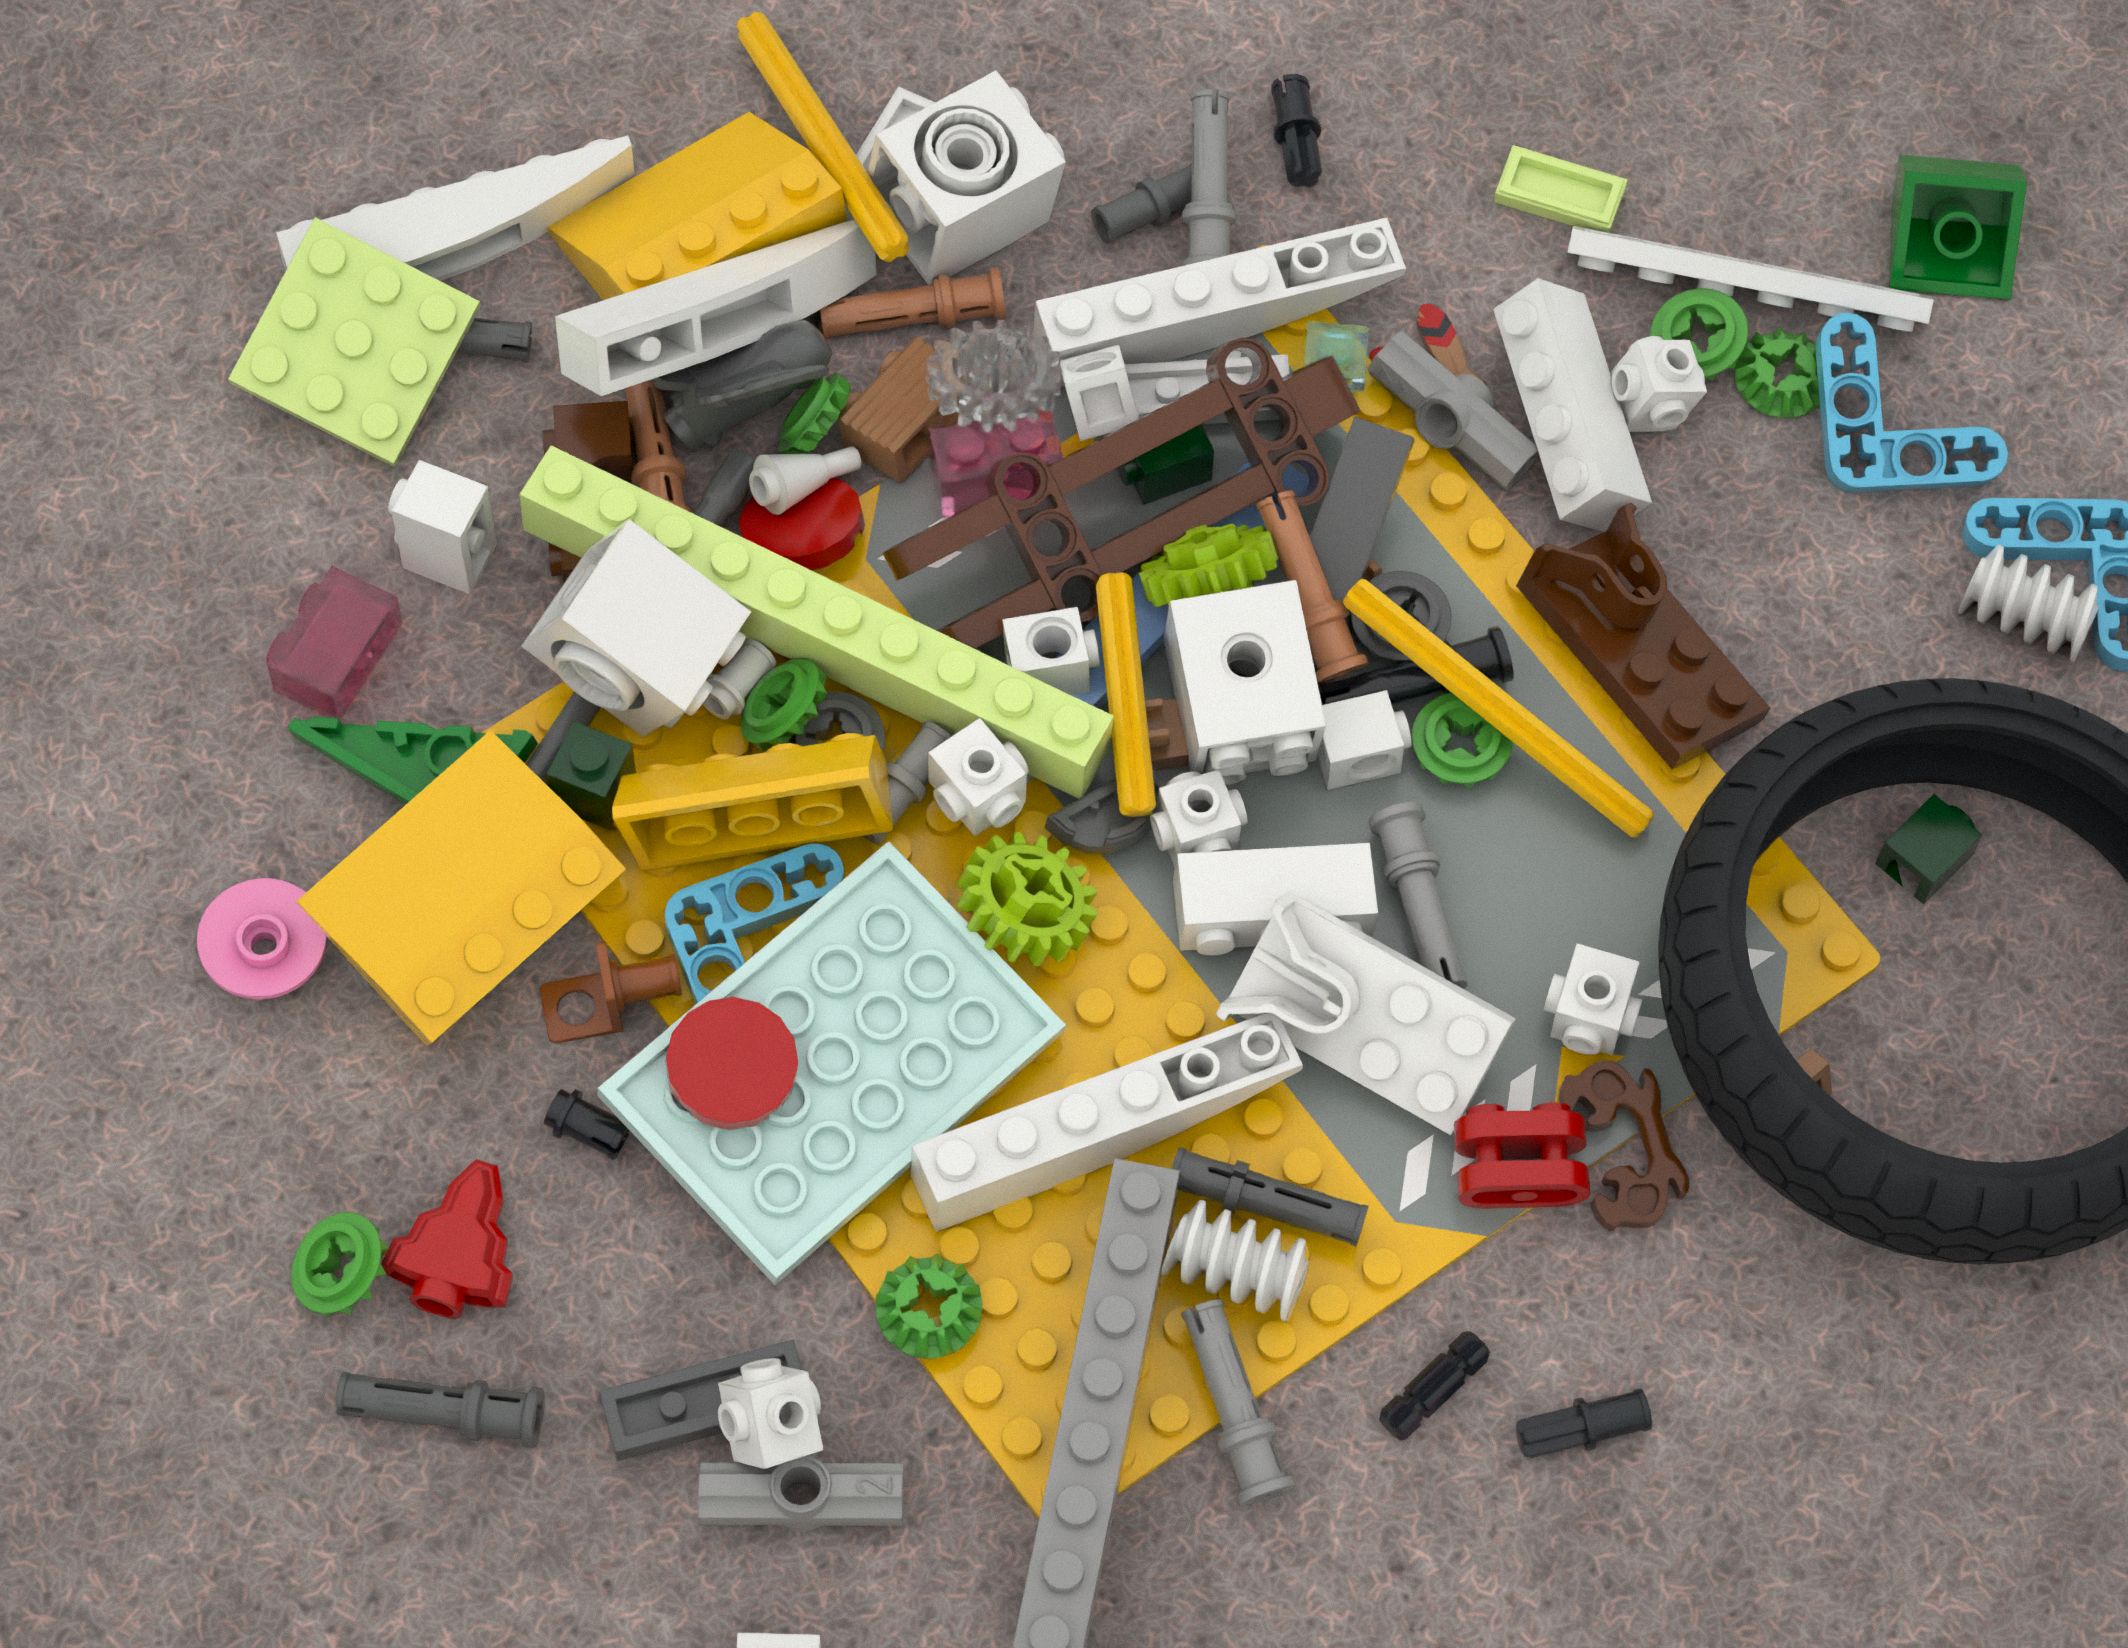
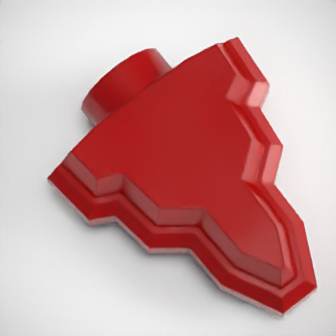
[381,1159,513,1319]

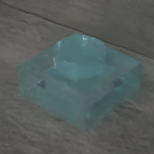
[1304,321,1369,391]

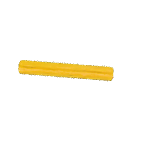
[1096,573,1156,817]

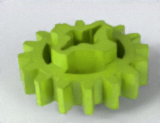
[1139,523,1279,607]
[957,831,1098,966]

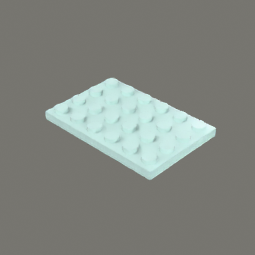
[597,841,1066,1285]

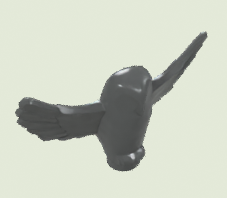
[651,320,833,452]

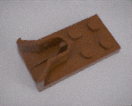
[1516,503,1770,769]

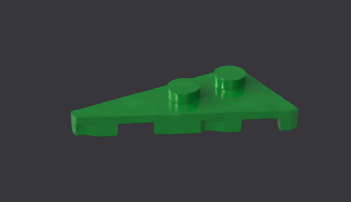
[287,716,538,805]

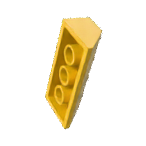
[612,733,893,871]

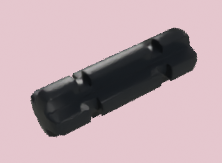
[1379,1331,1490,1440]

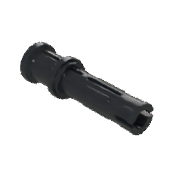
[1318,626,1514,705]

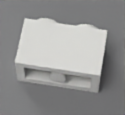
[388,460,497,594]

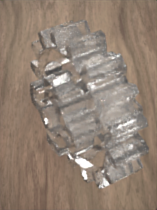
[927,320,1062,432]

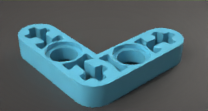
[1815,312,2008,493]
[1962,498,2128,672]
[665,843,844,1005]

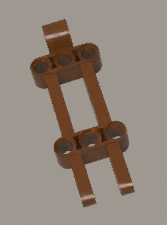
[882,337,1361,649]

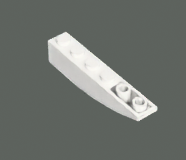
[276,135,635,281]
[1033,218,1406,390]
[555,219,877,396]
[910,1013,1303,1232]

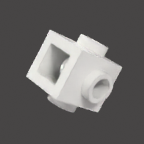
[1610,336,1707,432]
[928,718,1029,836]
[1150,769,1248,867]
[1544,943,1642,1056]
[718,1358,823,1469]

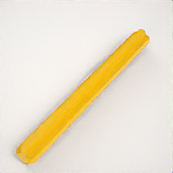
[736,11,910,262]
[1343,579,1654,838]

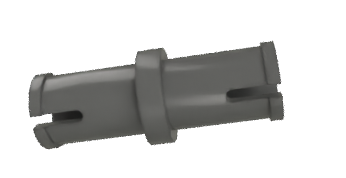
[1091,164,1191,244]

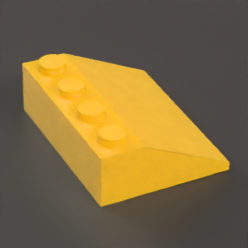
[547,111,847,300]
[296,730,626,1046]

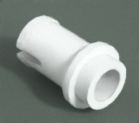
[703,639,777,719]

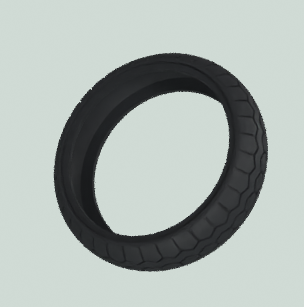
[1658,678,2128,1265]

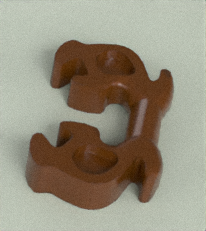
[1558,1060,1689,1231]

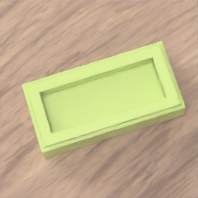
[1494,145,1628,233]

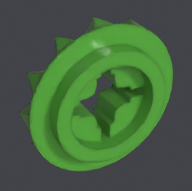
[1650,288,1748,381]
[1734,326,1833,418]
[778,372,850,454]
[741,658,827,751]
[1411,693,1513,789]
[291,1212,389,1318]
[876,1253,982,1359]

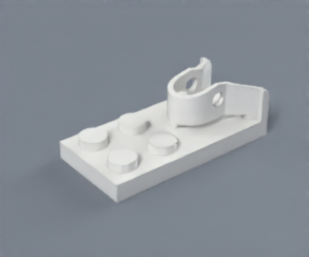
[1216,891,1516,1135]

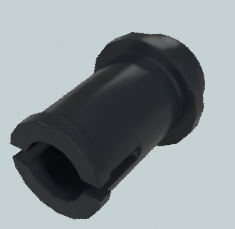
[544,1089,630,1160]

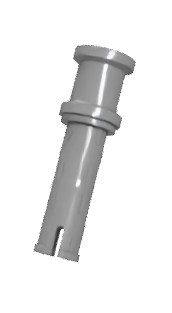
[1182,89,1236,266]
[1368,802,1468,989]
[1181,1299,1296,1507]

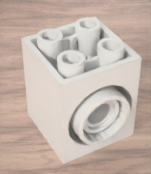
[867,70,1066,285]
[521,519,751,737]
[1163,580,1326,785]

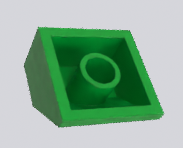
[1889,154,2027,300]

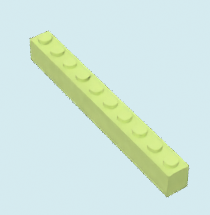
[519,446,1114,799]

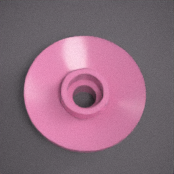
[197,878,327,1000]

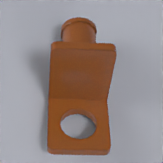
[540,941,682,1043]

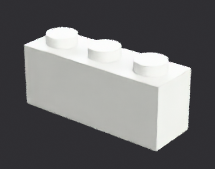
[1173,843,1378,956]

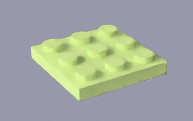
[228,217,481,467]

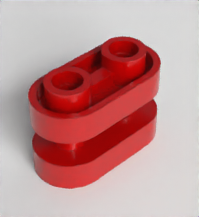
[1454,1102,1590,1209]

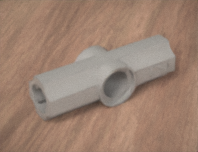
[1367,330,1539,492]
[698,1456,903,1532]

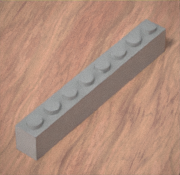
[1012,1158,1180,1648]

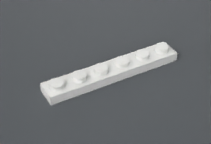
[1567,226,1934,332]

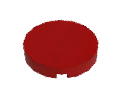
[739,478,865,571]
[665,997,798,1130]

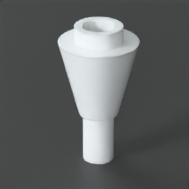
[749,446,861,515]

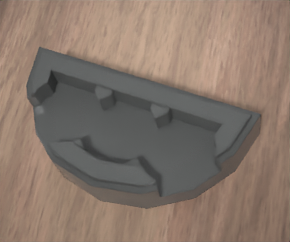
[1044,765,1160,854]

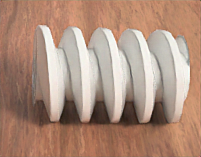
[1958,544,2099,663]
[1161,1199,1310,1322]

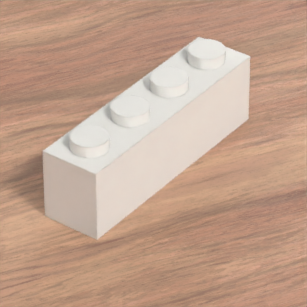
[1493,278,1652,532]

